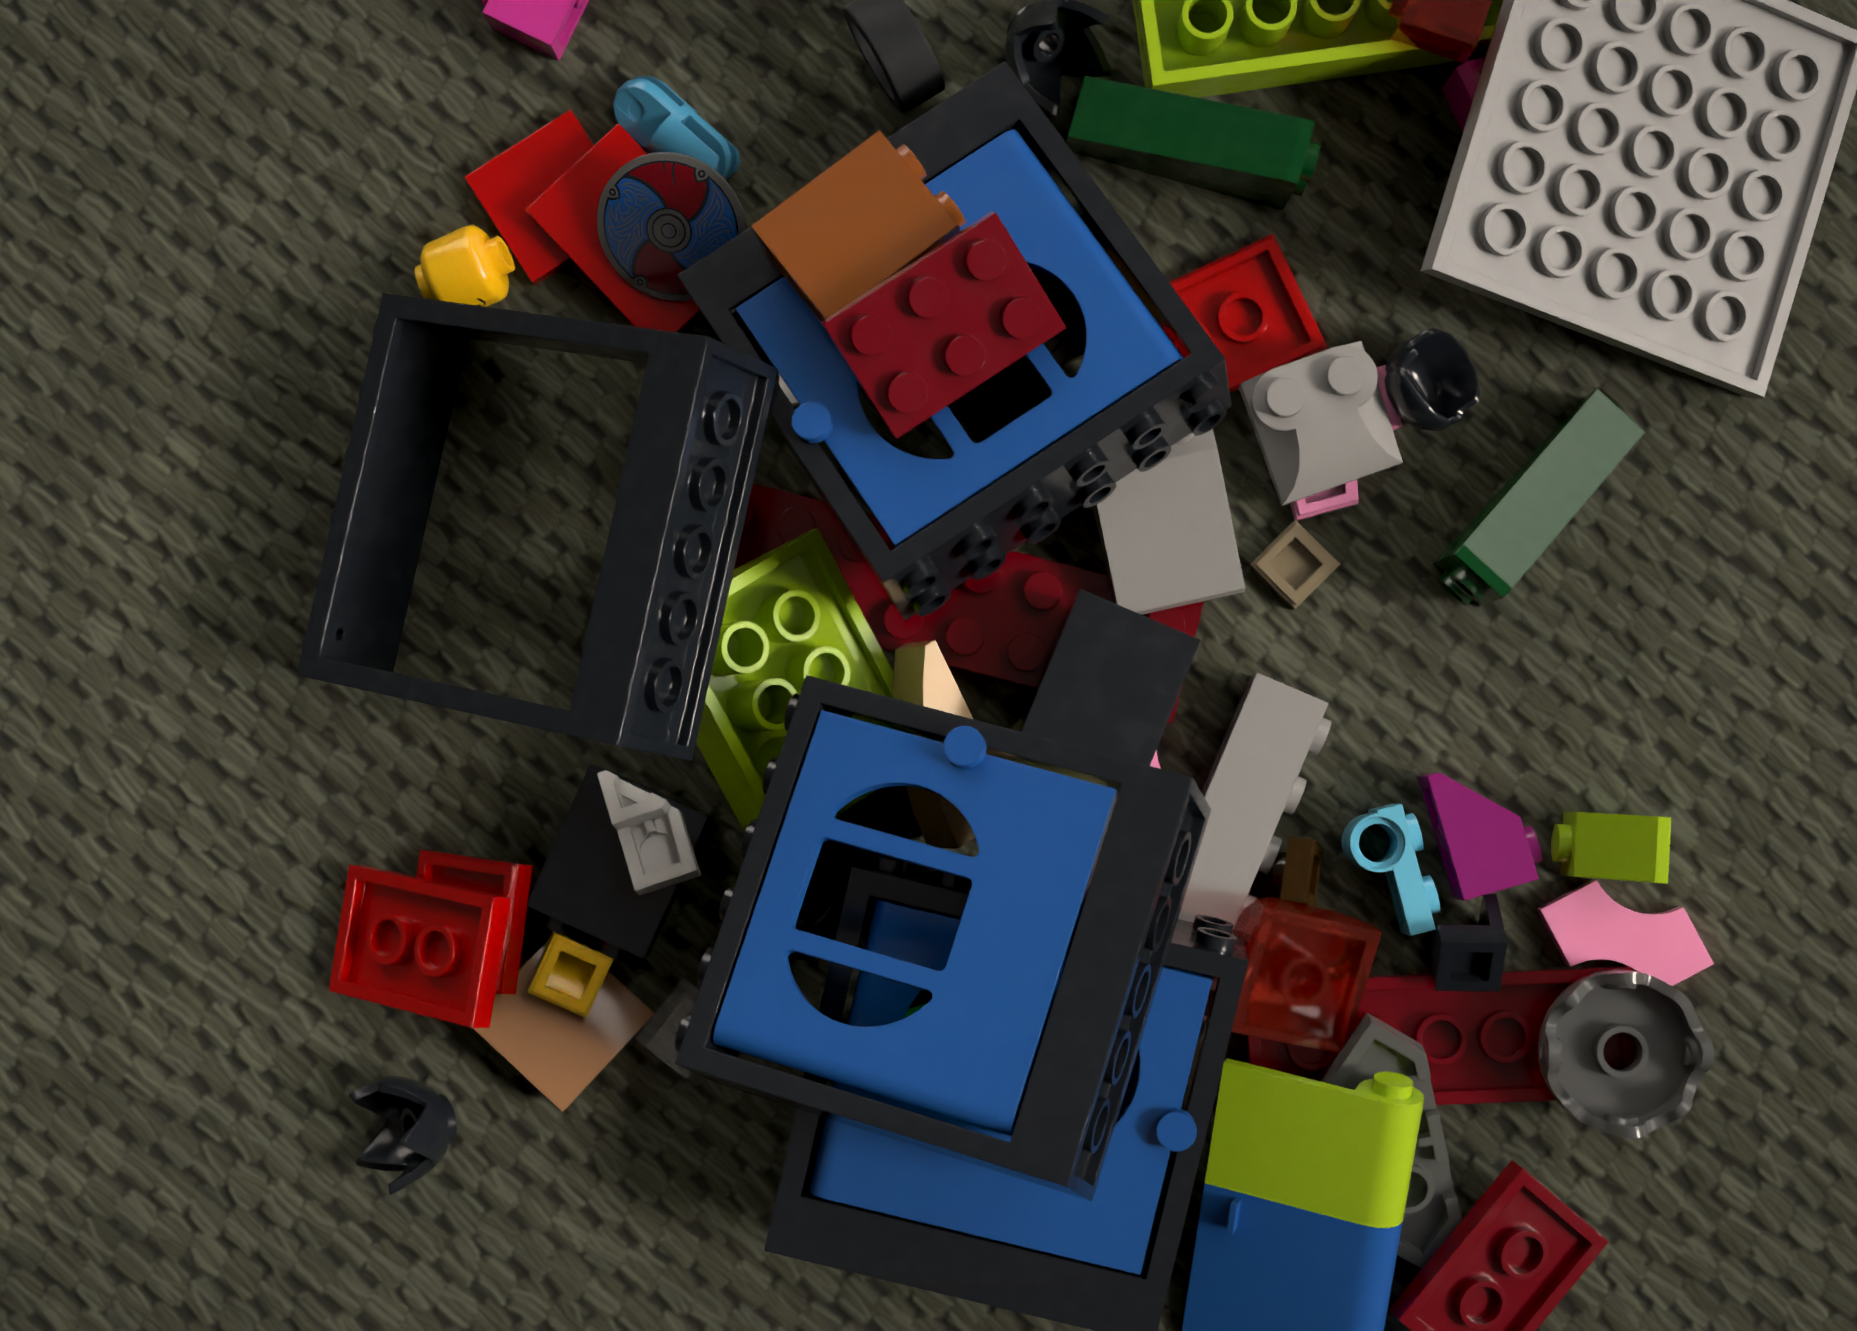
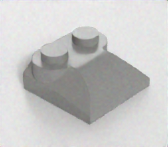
[1238,341,1403,506]

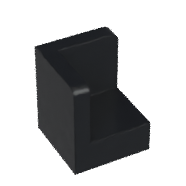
[1426,894,1508,991]

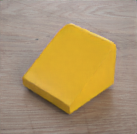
[527,931,613,1018]

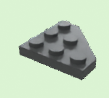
[1321,1013,1462,1269]

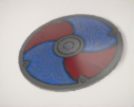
[597,152,747,301]

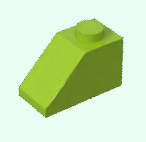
[1551,812,1671,884]

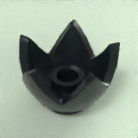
[1005,0,1111,116]
[349,1076,457,1195]

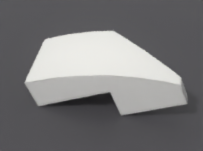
[597,770,701,896]

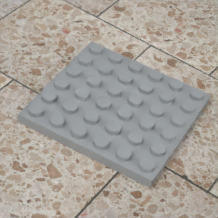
[1421,0,1857,398]

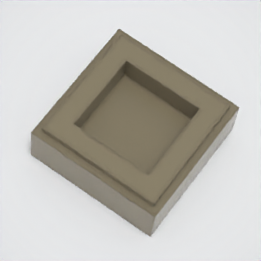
[1249,520,1340,610]

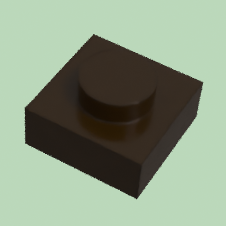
[1273,836,1324,911]

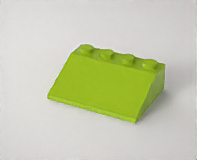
[696,528,894,832]

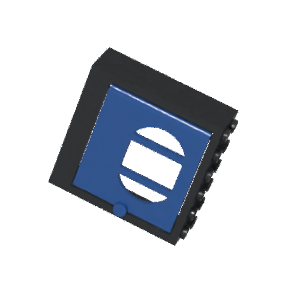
[678,61,1231,621]
[675,675,1211,1201]
[764,849,1249,1331]

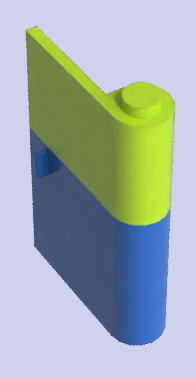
[1182,1058,1424,1331]

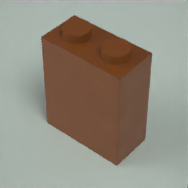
[751,130,966,322]

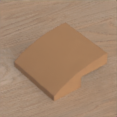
[473,942,655,1112]

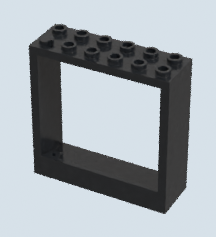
[297,293,778,761]

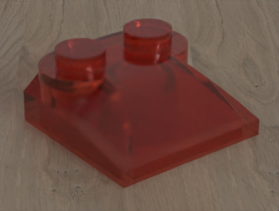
[1231,898,1382,1053]

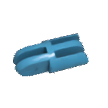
[613,76,741,180]

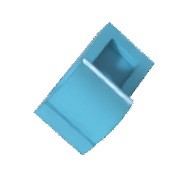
[1342,804,1440,936]

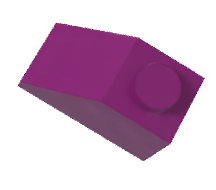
[1417,772,1542,901]

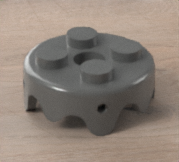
[1537,969,1714,1139]

